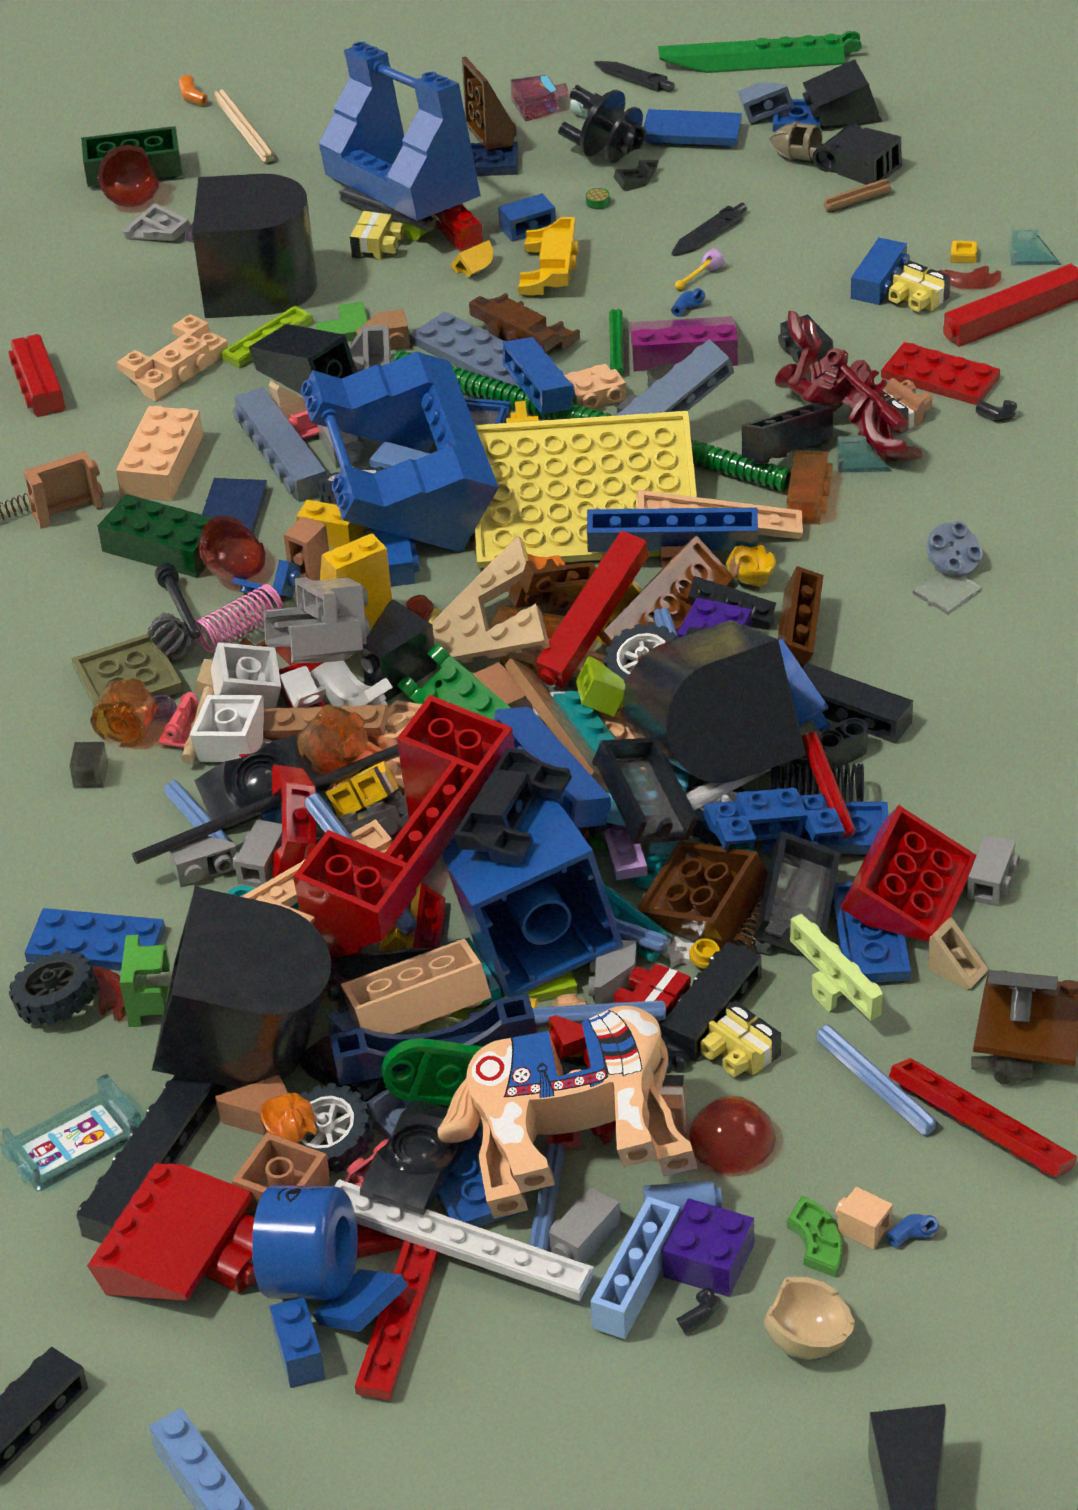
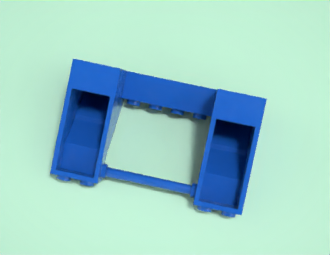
[319,42,481,221]
[301,352,499,552]

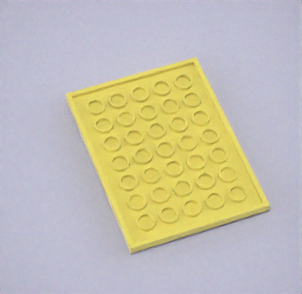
[475,411,697,568]

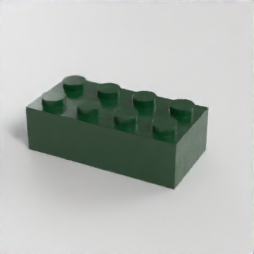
[81,126,183,187]
[97,494,225,578]

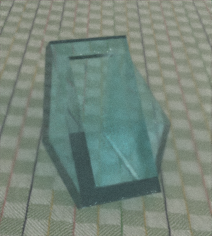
[1009,230,1062,266]
[836,436,893,473]

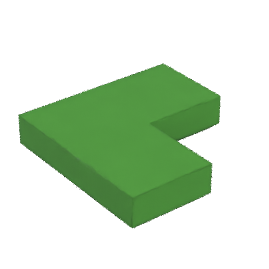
[316,301,367,341]

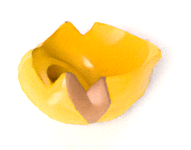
[726,545,776,587]

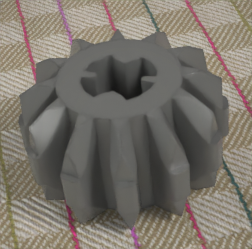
[147,612,197,661]

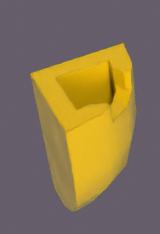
[450,240,493,277]

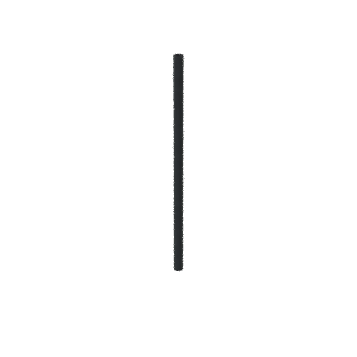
[132,744,399,865]

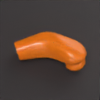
[179,75,208,106]

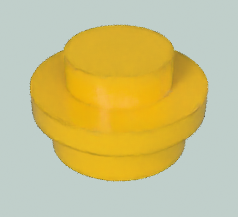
[689,938,720,969]

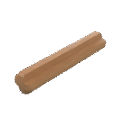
[823,179,891,212]

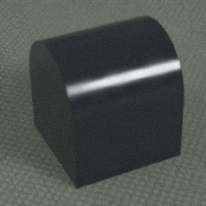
[192,174,317,318]
[623,620,806,783]
[152,886,331,1089]

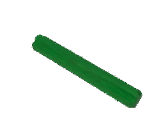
[609,309,624,376]

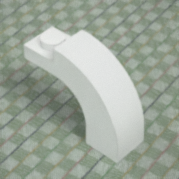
[310,660,392,706]

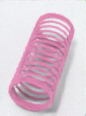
[196,584,284,654]

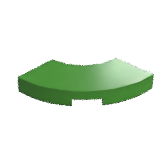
[787,1196,843,1278]

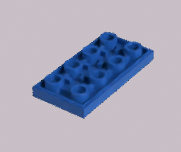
[643,109,742,148]

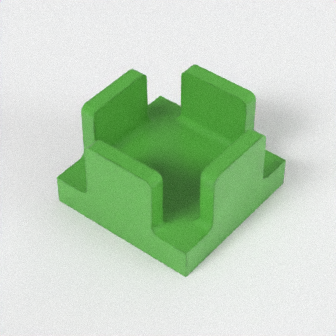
[120,935,170,1027]

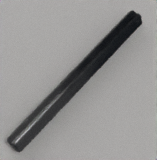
[339,187,437,231]

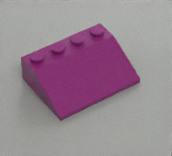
[630,316,738,371]

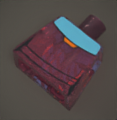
[510,75,569,122]

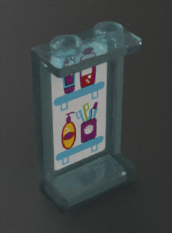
[0,1073,142,1193]

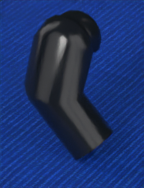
[975,400,1017,420]
[661,1032,690,1071]
[676,1288,720,1334]

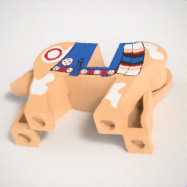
[438,1006,698,1219]

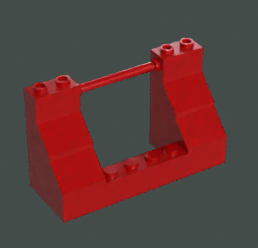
[293,695,515,958]

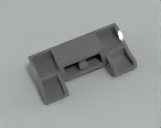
[316,790,409,845]

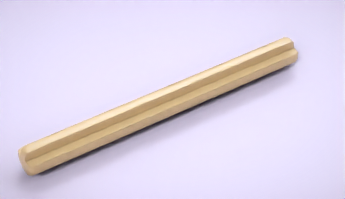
[214,89,275,164]

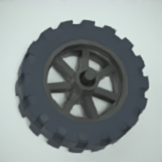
[9,950,99,1026]

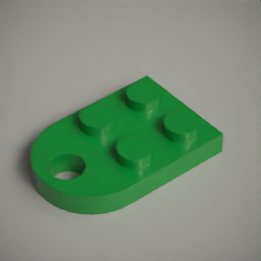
[382,1038,482,1106]

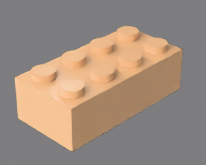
[116,406,203,501]
[341,938,492,1034]

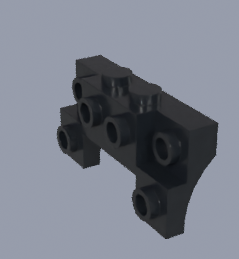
[454,748,572,865]

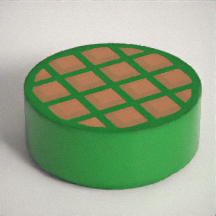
[585,188,610,209]

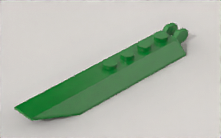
[658,31,862,73]

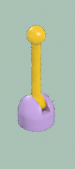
[675,248,724,290]

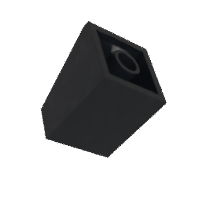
[802,59,882,126]
[361,599,437,702]

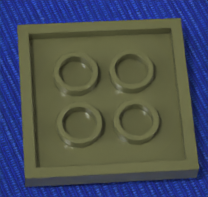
[71,634,183,718]

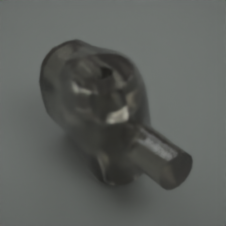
[971,1055,1035,1084]

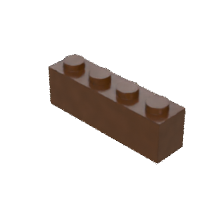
[777,566,824,668]

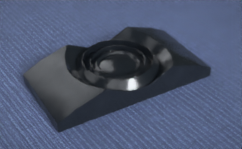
[194,733,330,832]
[360,1100,470,1216]

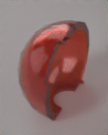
[98,145,159,207]
[199,515,266,581]
[688,1096,776,1173]

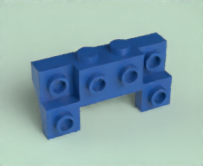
[702,788,845,850]

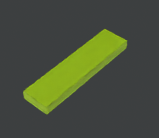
[221,306,313,369]

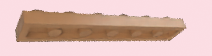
[263,705,389,739]

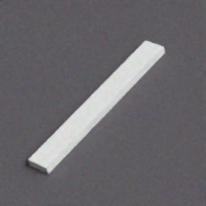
[335,1179,594,1301]

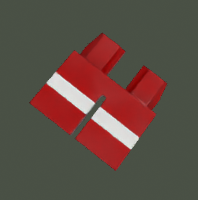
[613,963,691,1024]

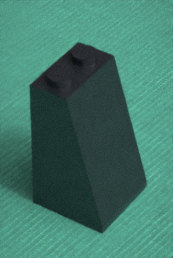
[249,324,357,395]
[868,1404,946,1510]

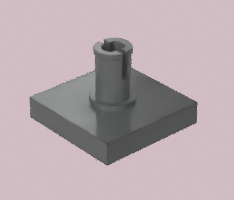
[988,970,1058,1022]

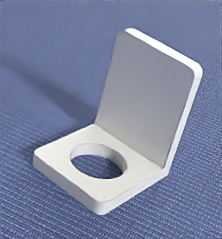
[280,666,326,708]

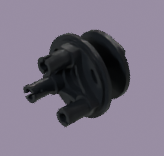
[558,84,646,163]

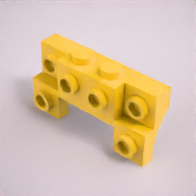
[518,217,579,296]

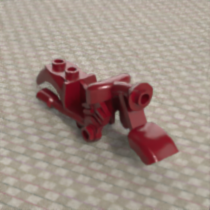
[775,311,923,462]

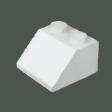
[189,695,264,762]

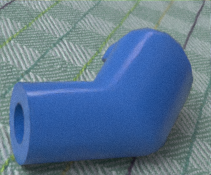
[671,288,706,317]
[885,1214,939,1248]

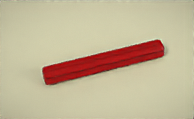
[802,732,855,839]

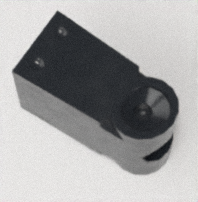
[812,123,902,185]

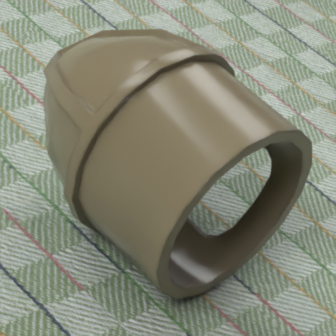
[770,121,823,161]

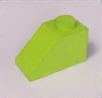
[576,656,625,717]

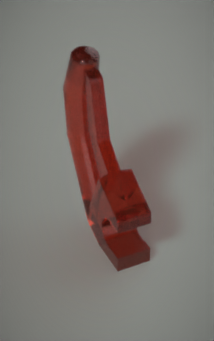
[939,266,1001,289]
[92,966,126,1022]

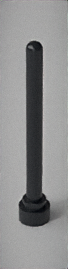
[155,563,201,639]

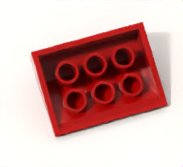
[841,805,977,942]
[87,1163,254,1301]

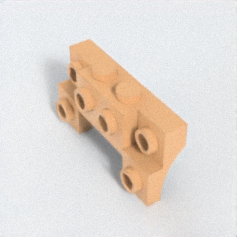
[116,314,229,402]

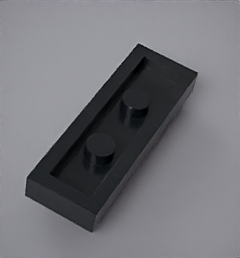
[686,576,776,630]

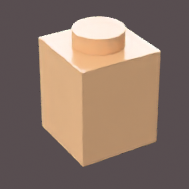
[835,1187,893,1250]

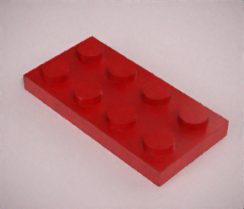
[881,342,1000,405]

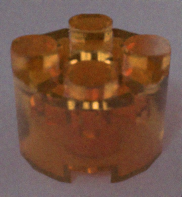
[90,678,159,747]
[297,704,368,774]

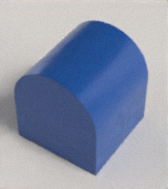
[442,797,624,997]

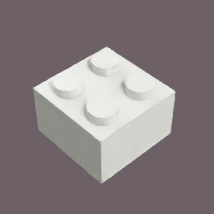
[211,642,281,709]

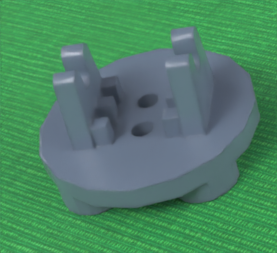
[926,521,983,577]

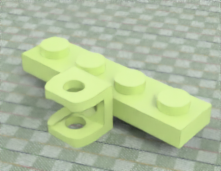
[790,914,883,1021]

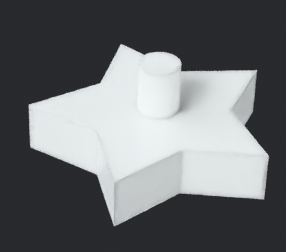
[660,937,694,968]

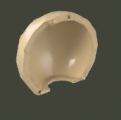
[764,1277,855,1360]

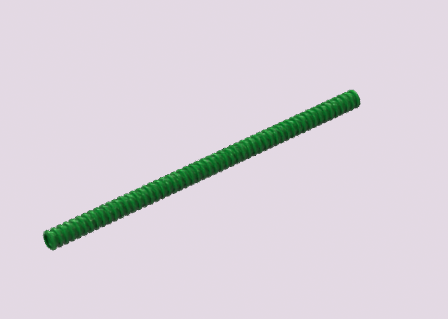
[393,350,792,492]

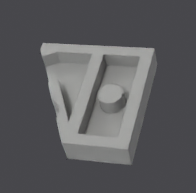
[123,203,191,241]

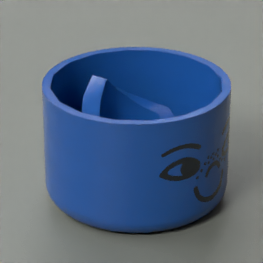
[252,1185,358,1300]

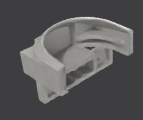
[263,577,370,663]

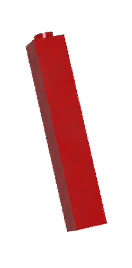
[943,263,1078,347]
[536,530,648,689]

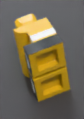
[326,761,399,817]

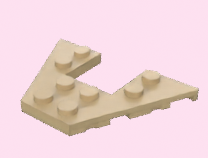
[431,536,550,663]

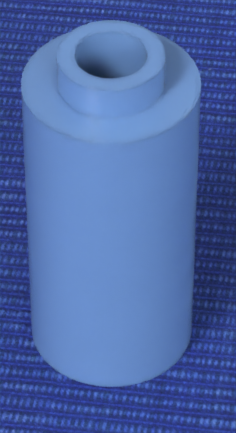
[643,1180,722,1213]

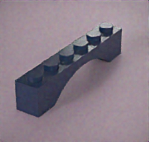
[329,993,537,1086]

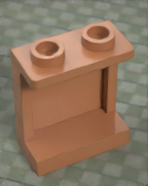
[23,451,104,528]

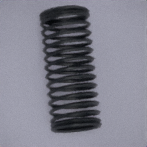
[771,763,864,802]

